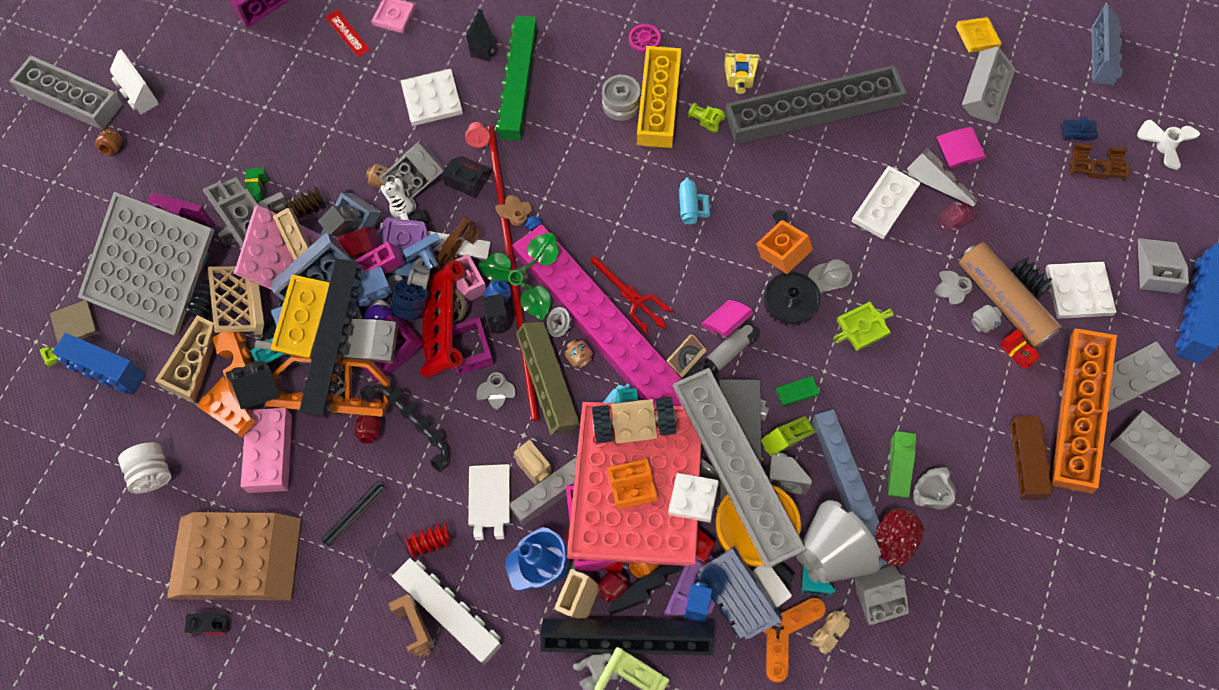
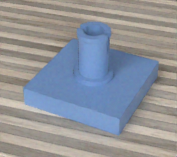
[403,232,441,270]

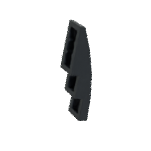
[608,564,682,616]

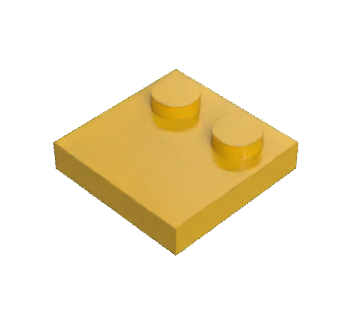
[956,17,1002,53]

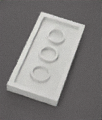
[851,166,920,239]

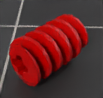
[405,522,451,559]

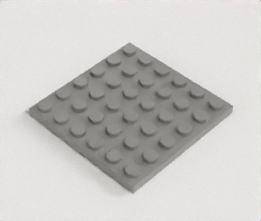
[78,192,215,336]

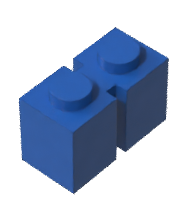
[684,583,712,622]

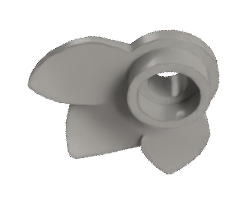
[934,271,972,305]
[476,372,515,410]

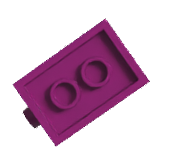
[147,193,215,228]

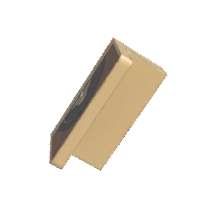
[667,335,707,378]

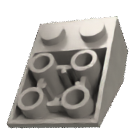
[379,140,445,198]
[1138,238,1189,294]

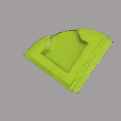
[40,347,58,367]

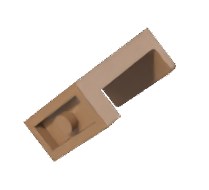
[388,594,435,658]

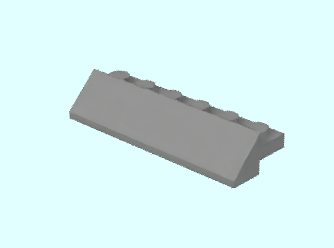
[203,177,258,248]

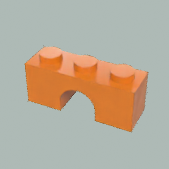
[212,332,252,386]

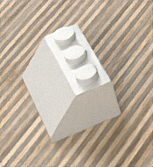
[110,50,159,114]

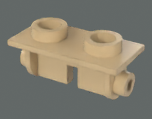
[810,610,850,655]

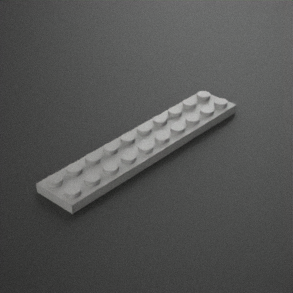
[672,368,806,569]

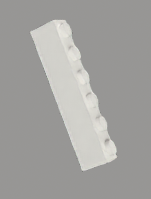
[392,558,502,665]

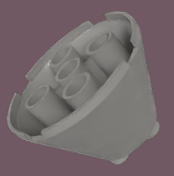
[796,500,882,583]

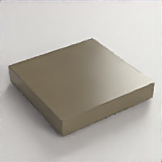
[50,300,98,343]

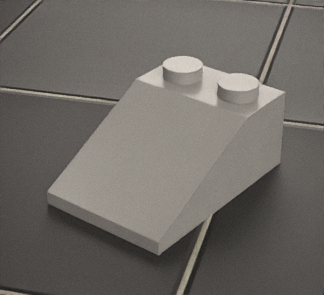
[342,319,399,364]

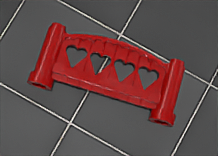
[420,260,464,378]

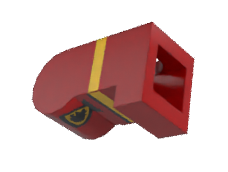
[1000,329,1040,369]

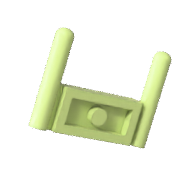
[595,647,669,690]

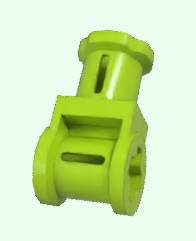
[688,103,726,132]

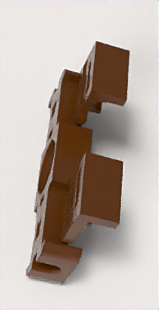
[1069,144,1130,181]
[431,216,483,270]

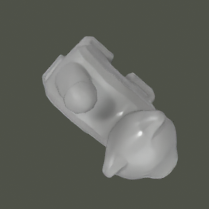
[573,653,618,690]

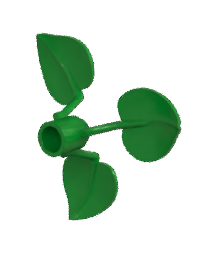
[478,233,559,320]

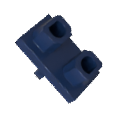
[1062,117,1099,141]

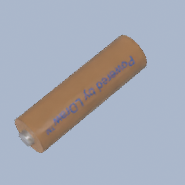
[959,242,1062,349]

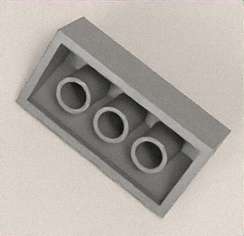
[962,46,1015,123]

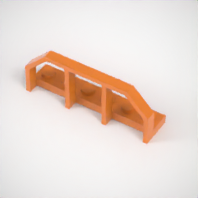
[266,355,390,417]

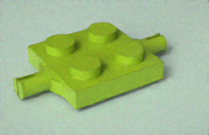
[834,302,894,351]

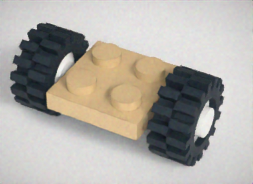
[592,397,676,444]

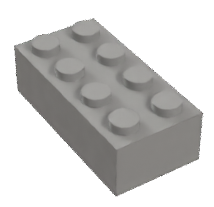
[1110,410,1211,500]

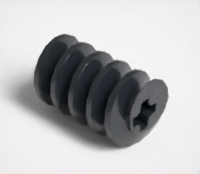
[1012,257,1053,299]
[184,278,223,320]

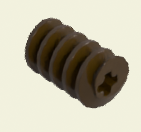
[285,186,326,218]

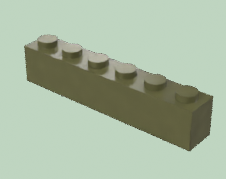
[516,322,579,435]

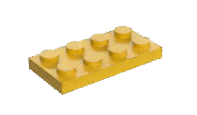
[270,274,329,359]

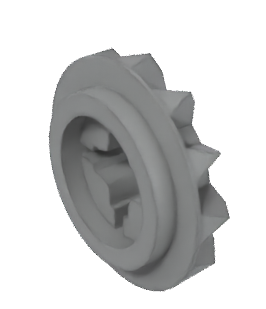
[547,307,572,338]

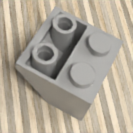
[854,566,909,625]

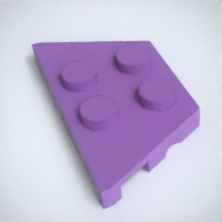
[376,217,436,259]
[664,555,715,616]

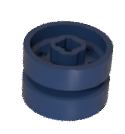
[390,279,428,320]

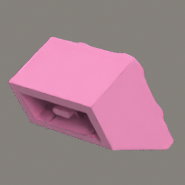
[453,254,486,307]

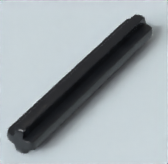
[321,482,385,547]

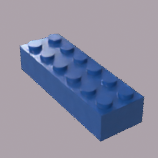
[1175,243,1219,364]

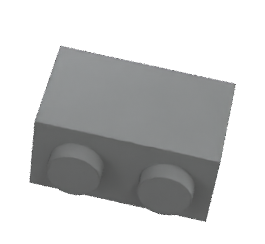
[767,453,812,495]

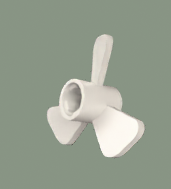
[1137,120,1200,170]

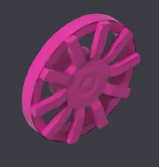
[629,24,661,52]

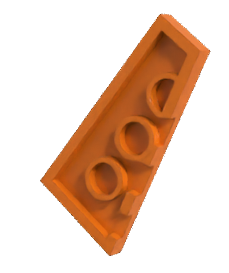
[196,377,255,437]

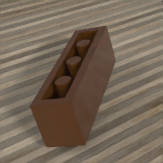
[1010,416,1053,500]

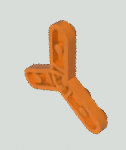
[763,598,826,683]

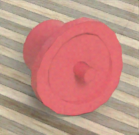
[465,122,490,148]

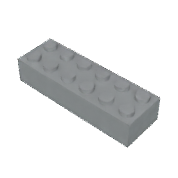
[10,55,123,130]

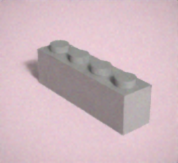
[509,458,577,526]

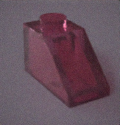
[937,202,978,231]

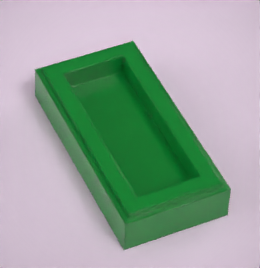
[776,376,820,407]

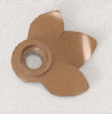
[495,195,532,226]

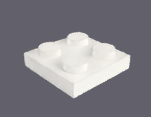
[668,473,718,523]

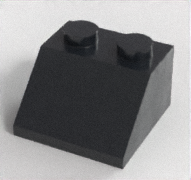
[442,156,493,198]
[225,361,280,410]

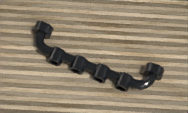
[360,384,449,472]

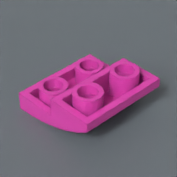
[937,127,986,169]
[701,300,753,338]

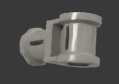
[407,257,432,289]

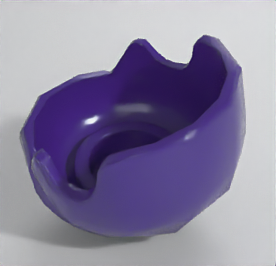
[362,304,394,320]

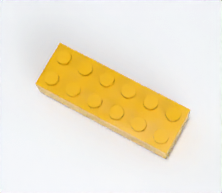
[637,46,681,148]

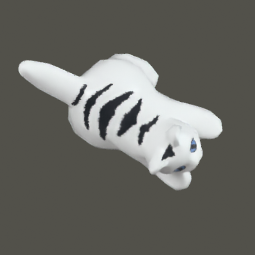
[380,178,416,220]

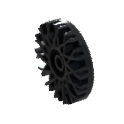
[763,272,821,327]

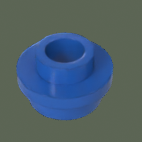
[525,215,543,231]

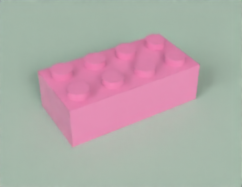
[241,408,292,493]

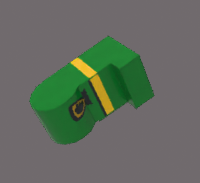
[245,168,268,203]

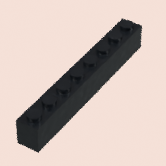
[299,258,364,418]
[540,618,714,656]

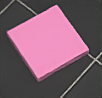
[371,0,416,33]

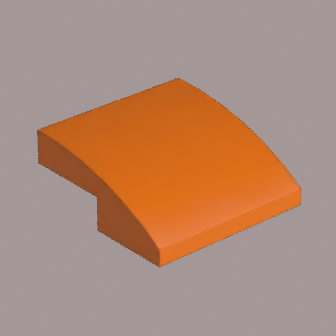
[607,458,658,510]

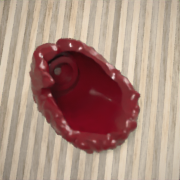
[874,508,924,567]

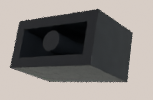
[483,293,510,334]

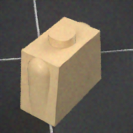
[514,440,552,485]
[554,569,599,619]

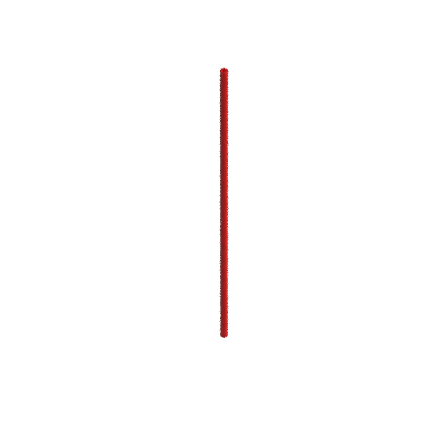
[487,126,539,421]

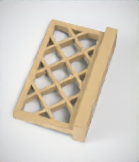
[208,266,264,335]

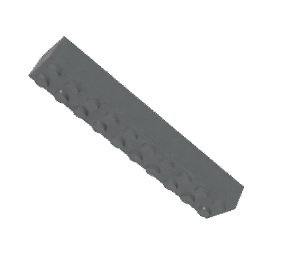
[725,65,907,145]

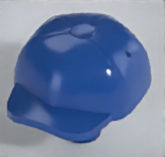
[505,527,570,591]

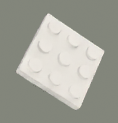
[401,69,463,126]
[1046,262,1116,319]

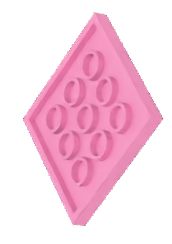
[234,205,321,290]

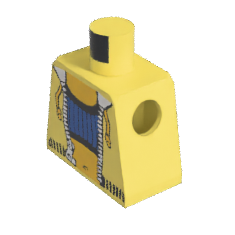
[725,53,759,94]

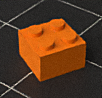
[756,220,813,274]

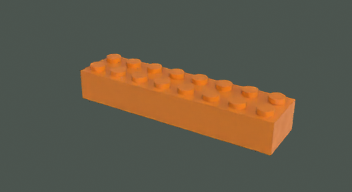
[1051,328,1117,494]

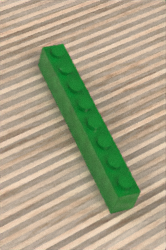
[496,16,537,141]

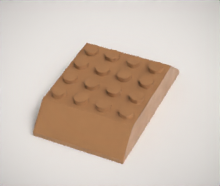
[167,512,302,601]

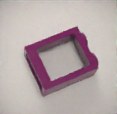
[452,318,494,376]

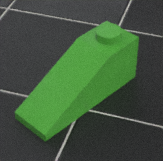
[888,431,916,499]

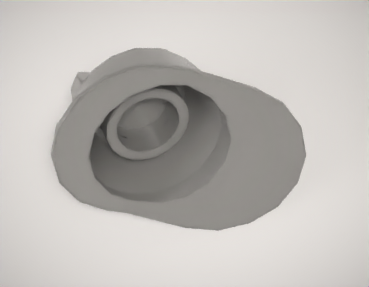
[808,259,852,292]

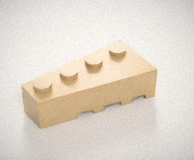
[155,315,219,404]

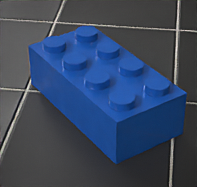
[52,333,146,395]

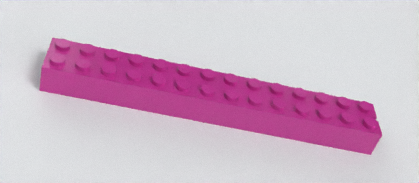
[512,224,682,406]

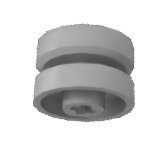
[602,75,640,121]

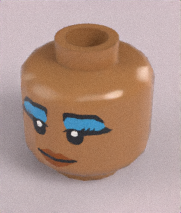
[564,339,593,369]

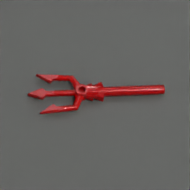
[590,256,675,336]

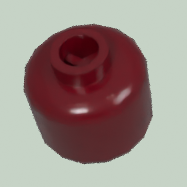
[354,415,381,444]
[598,571,628,603]

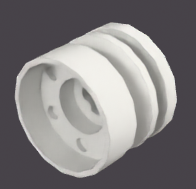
[118,442,171,494]

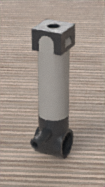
[685,319,760,378]

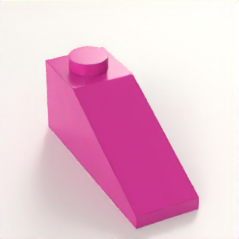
[354,242,405,274]

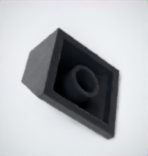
[466,9,497,62]

